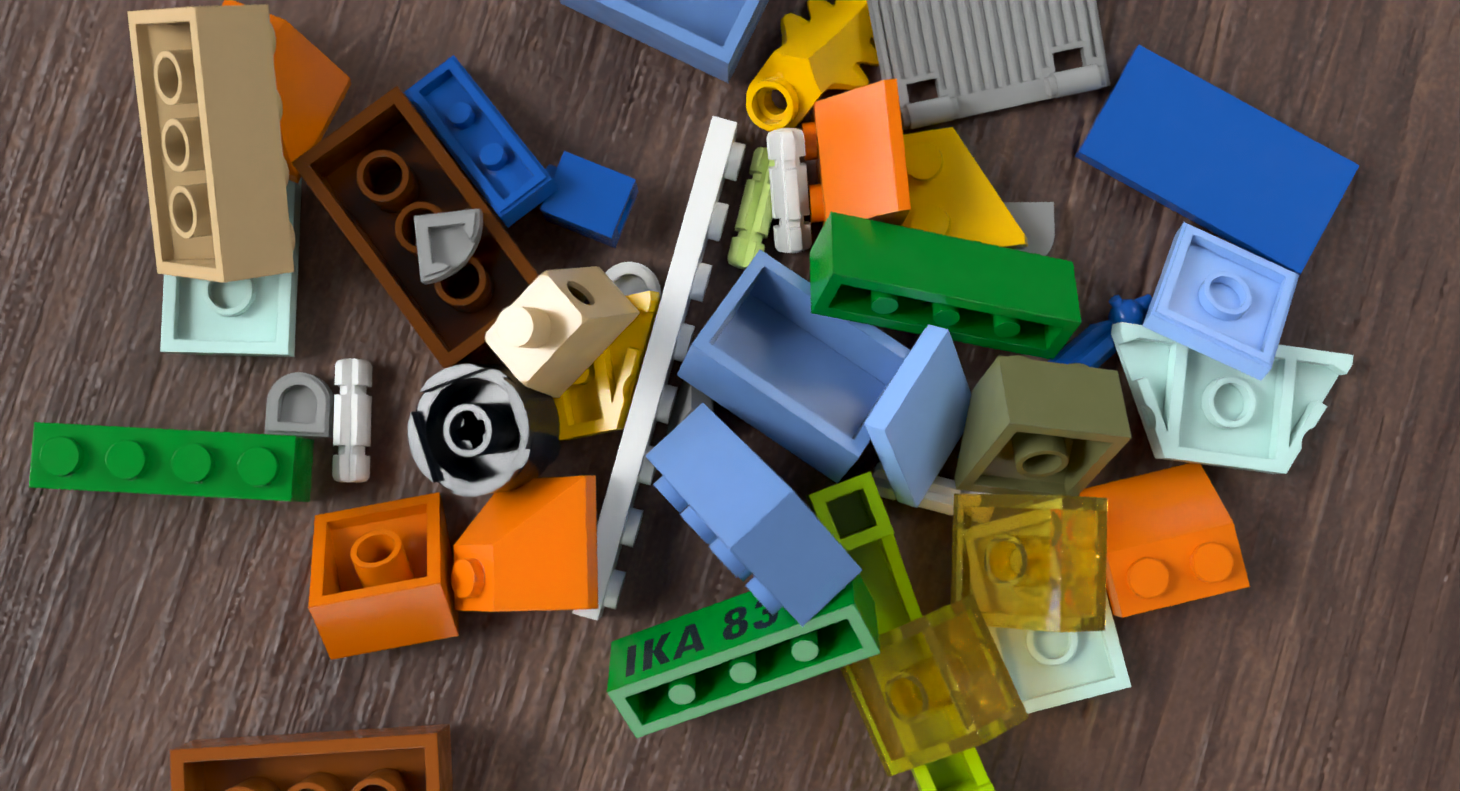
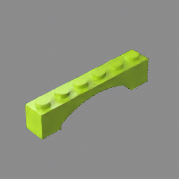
[805,471,995,791]

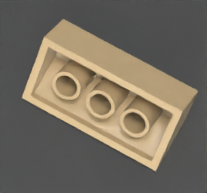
[127,4,296,283]

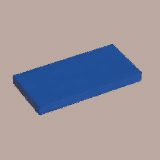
[1075,44,1360,275]

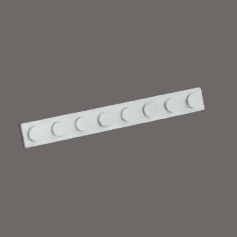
[572,116,746,620]

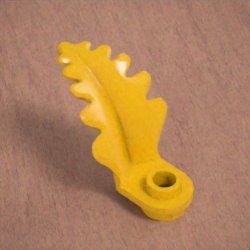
[746,0,879,132]

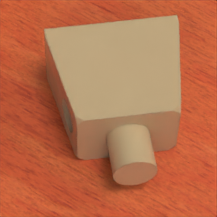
[484,266,640,398]

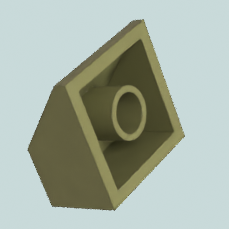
[954,355,1132,501]

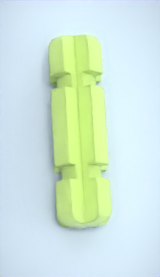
[727,147,775,270]

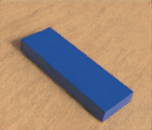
[404,55,559,228]

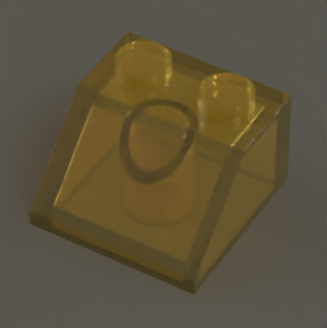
[951,493,1108,632]
[840,594,1029,777]

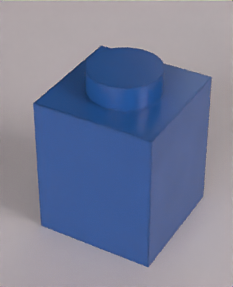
[540,151,639,248]

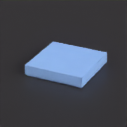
[1142,222,1299,381]
[864,324,971,508]

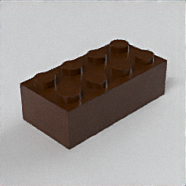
[291,86,539,369]

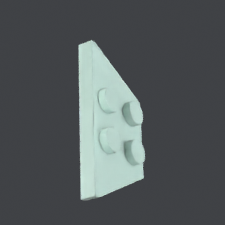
[1111,322,1353,474]

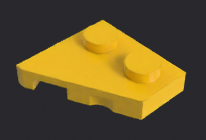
[901,127,1028,249]
[552,291,660,440]

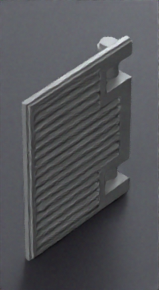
[867,0,1110,130]

